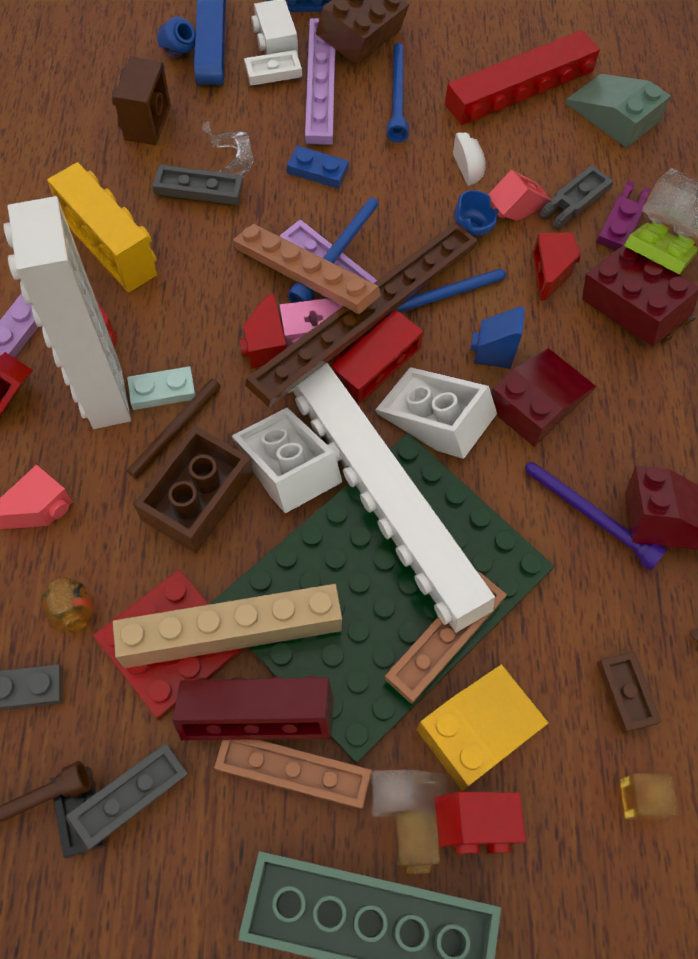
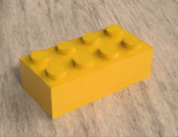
[47,162,157,293]

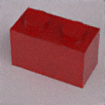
[434,792,526,855]

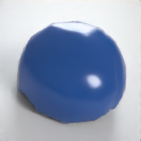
[454,190,498,237]

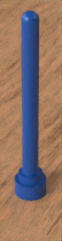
[387,43,409,143]
[287,198,378,303]
[386,269,506,317]

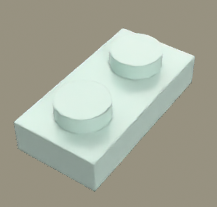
[127,366,196,410]

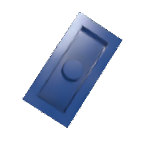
[287,146,349,189]

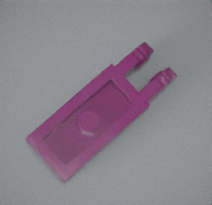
[596,180,651,250]

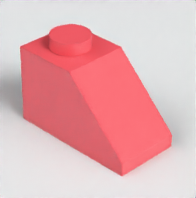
[488,169,551,221]
[0,465,73,530]

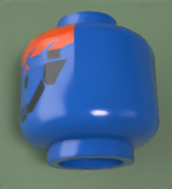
[157,16,196,58]

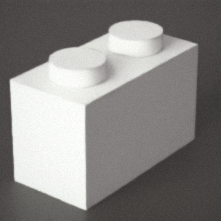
[251,0,298,55]

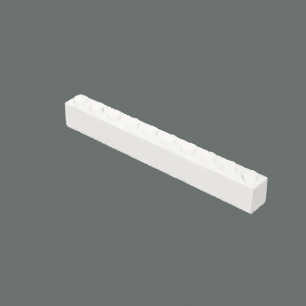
[288,363,495,633]

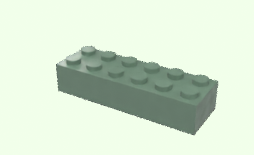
[238,851,501,959]

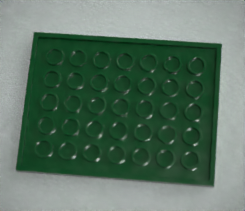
[209,433,554,764]

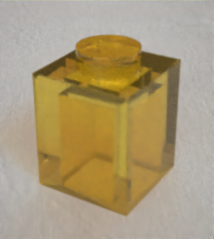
[620,773,678,819]
[394,812,440,875]

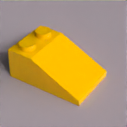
[416,664,548,792]

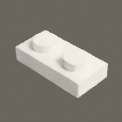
[244,50,302,86]

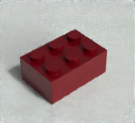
[582,244,698,347]

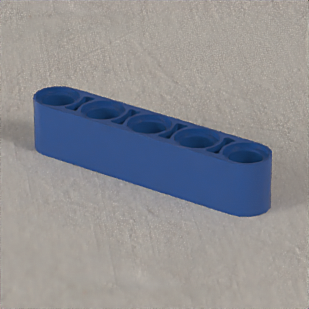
[194,0,226,85]

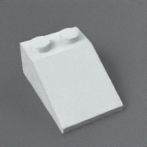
[376,367,497,459]
[232,408,342,513]

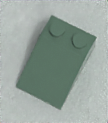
[565,73,671,148]

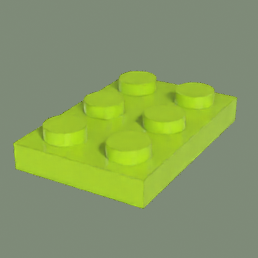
[624,221,698,275]

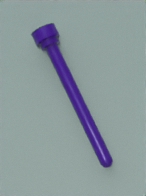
[525,462,667,571]

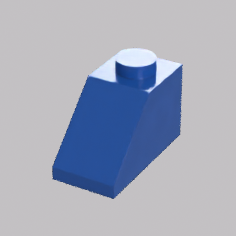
[470,307,525,369]

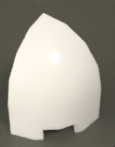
[453,133,486,186]

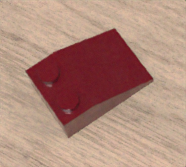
[491,348,596,447]
[625,466,698,550]

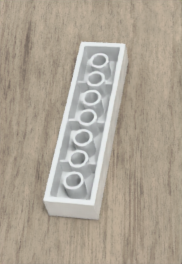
[4,196,131,429]

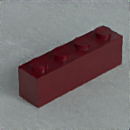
[172,676,334,741]

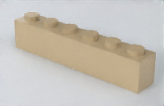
[113,584,342,668]

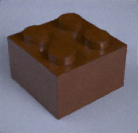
[112,56,171,145]

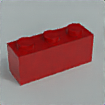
[331,309,424,405]

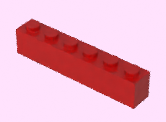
[445,30,600,126]

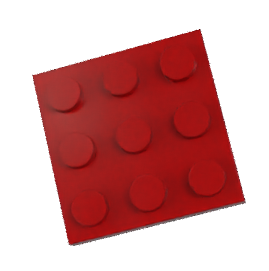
[93,569,245,720]

